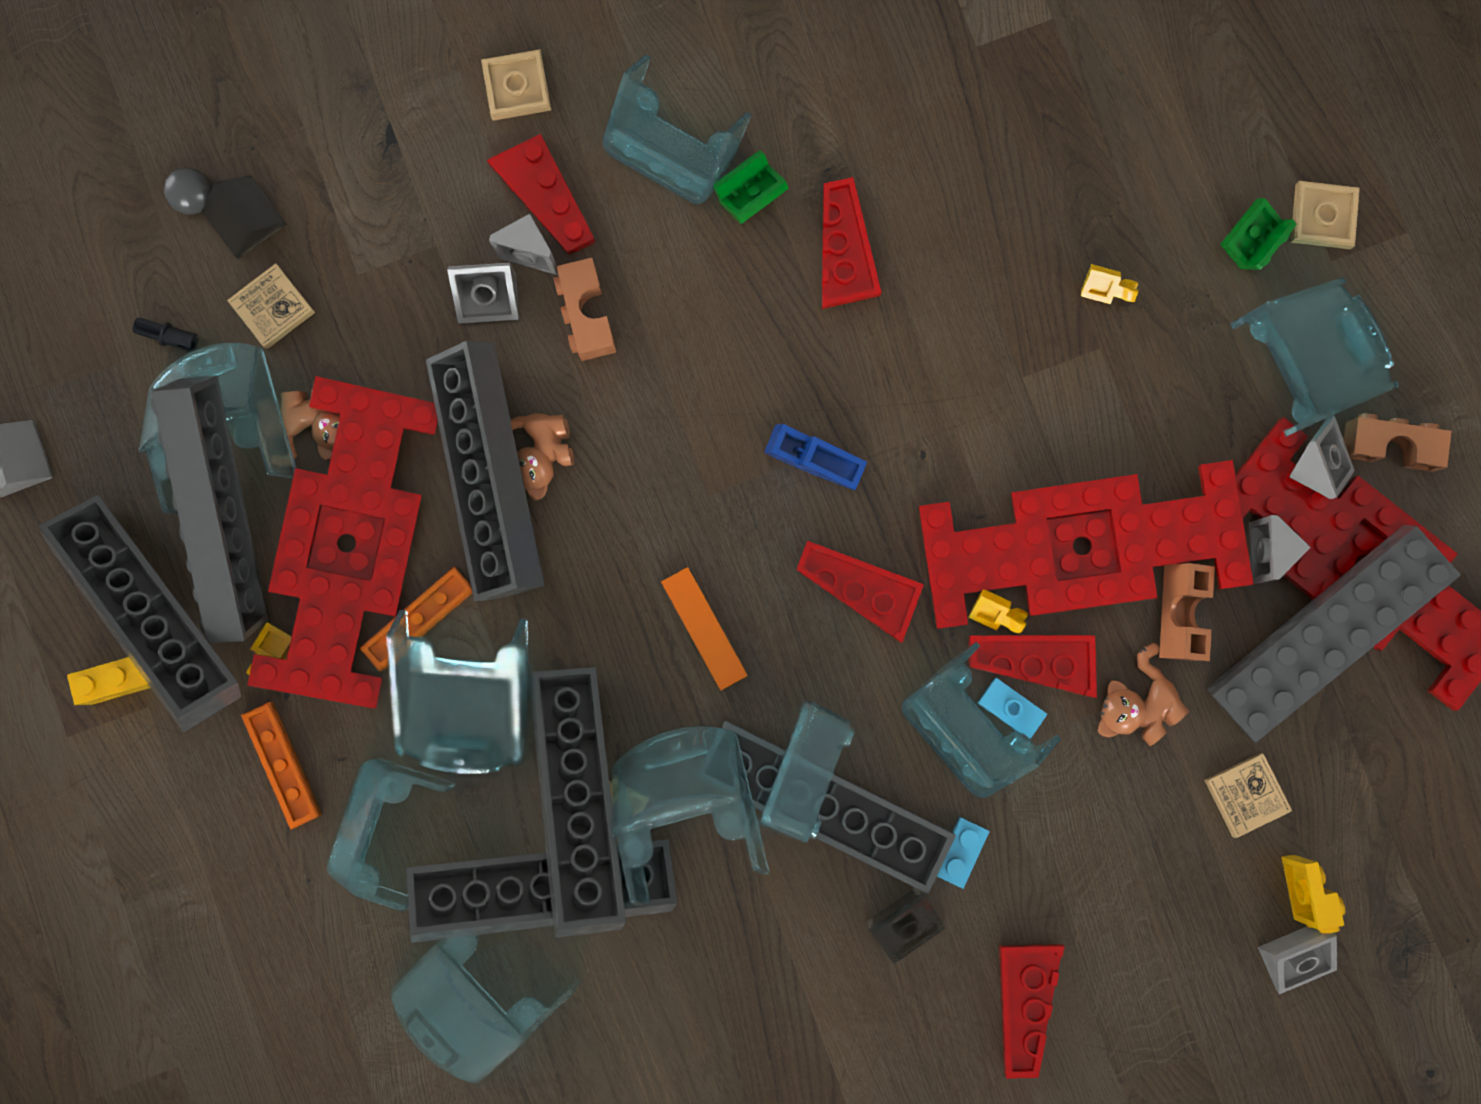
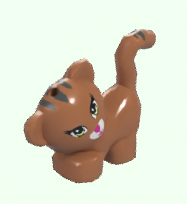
[267,389,340,469]
[511,413,575,501]
[1097,643,1189,746]

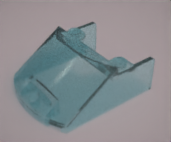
[1230,277,1398,437]
[138,343,296,514]
[386,610,531,774]
[613,726,769,907]
[390,935,580,1084]

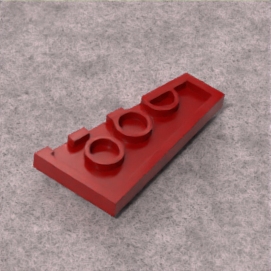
[487,134,595,255]
[822,177,882,309]
[796,541,924,643]
[968,635,1097,698]
[999,944,1065,1079]

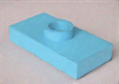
[977,678,1047,740]

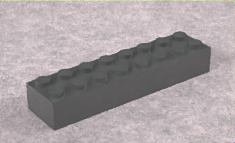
[426,341,545,602]
[151,375,268,644]
[39,495,241,733]
[1206,524,1461,743]
[530,667,626,938]
[697,720,956,894]
[406,839,677,943]

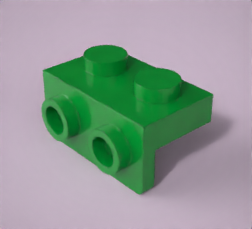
[713,150,789,224]
[1220,198,1297,270]

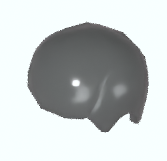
[164,167,213,215]

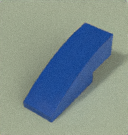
[764,424,867,490]

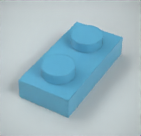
[937,817,990,889]

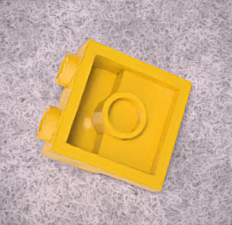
[1281,855,1345,933]

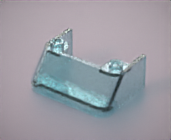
[603,55,751,204]
[902,641,1061,798]
[755,699,855,843]
[327,759,455,912]

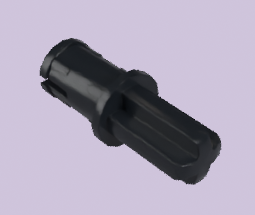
[132,318,198,353]

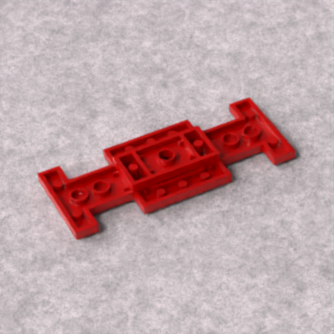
[247,376,438,709]
[1235,417,1481,711]
[918,460,1254,629]

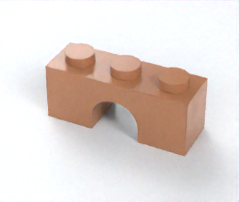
[553,258,617,361]
[1344,413,1452,472]
[1159,563,1215,661]

